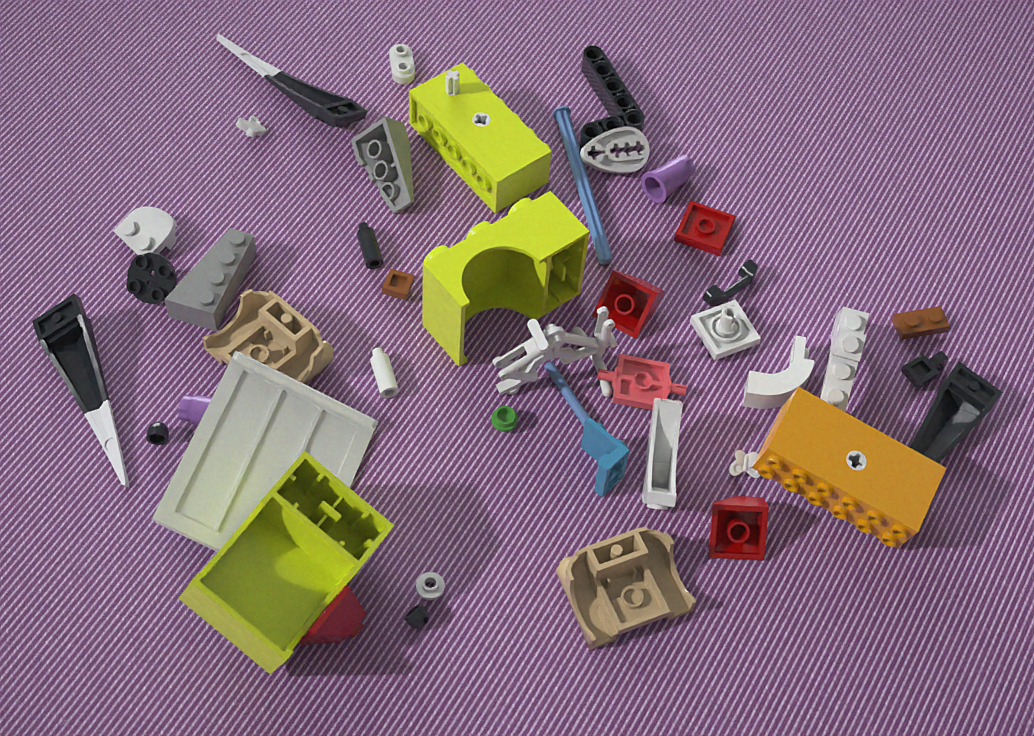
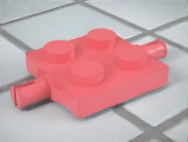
[597,354,687,410]

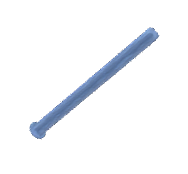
[553,106,613,265]

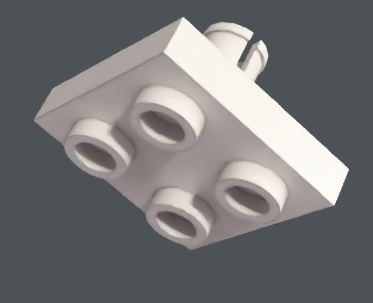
[690,300,761,361]

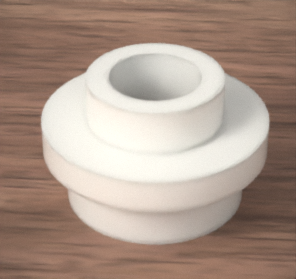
[416,572,445,600]

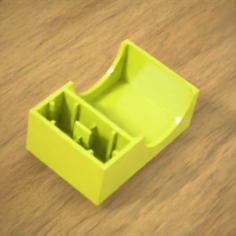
[422,191,590,367]
[178,450,394,674]

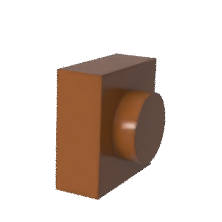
[382,268,414,300]

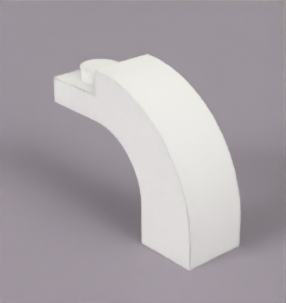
[742,336,814,409]

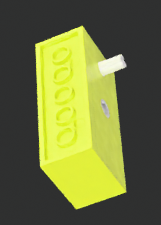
[409,62,552,213]

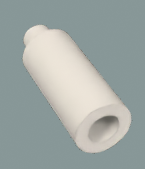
[370,348,399,398]

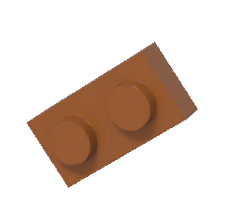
[892,306,950,340]

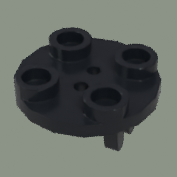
[126,252,177,304]

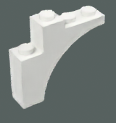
[820,307,869,412]
[642,397,683,510]

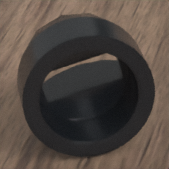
[146,422,169,445]
[404,603,429,629]

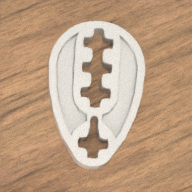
[580,126,650,174]

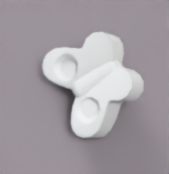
[236,116,266,138]
[729,450,760,478]

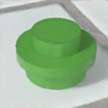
[491,406,518,432]

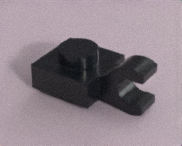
[901,351,948,389]

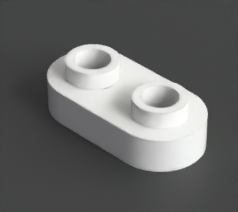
[389,44,415,84]

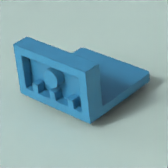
[581,417,630,497]

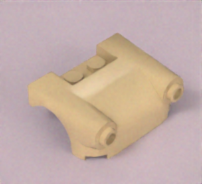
[202,289,334,385]
[556,527,696,650]

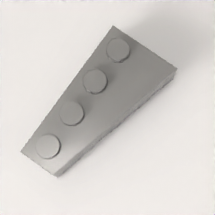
[165,228,257,331]

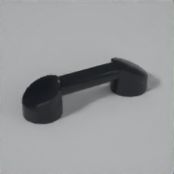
[702,259,758,307]

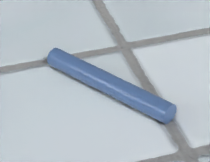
[544,361,590,426]

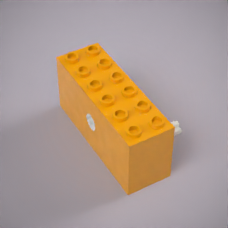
[752,387,946,549]

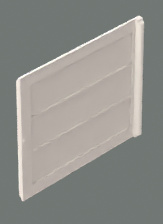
[152,351,378,552]

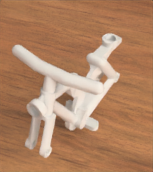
[492,307,618,397]

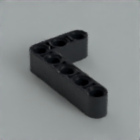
[579,45,645,154]

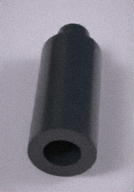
[356,222,384,269]

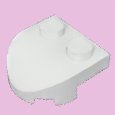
[113,206,177,255]

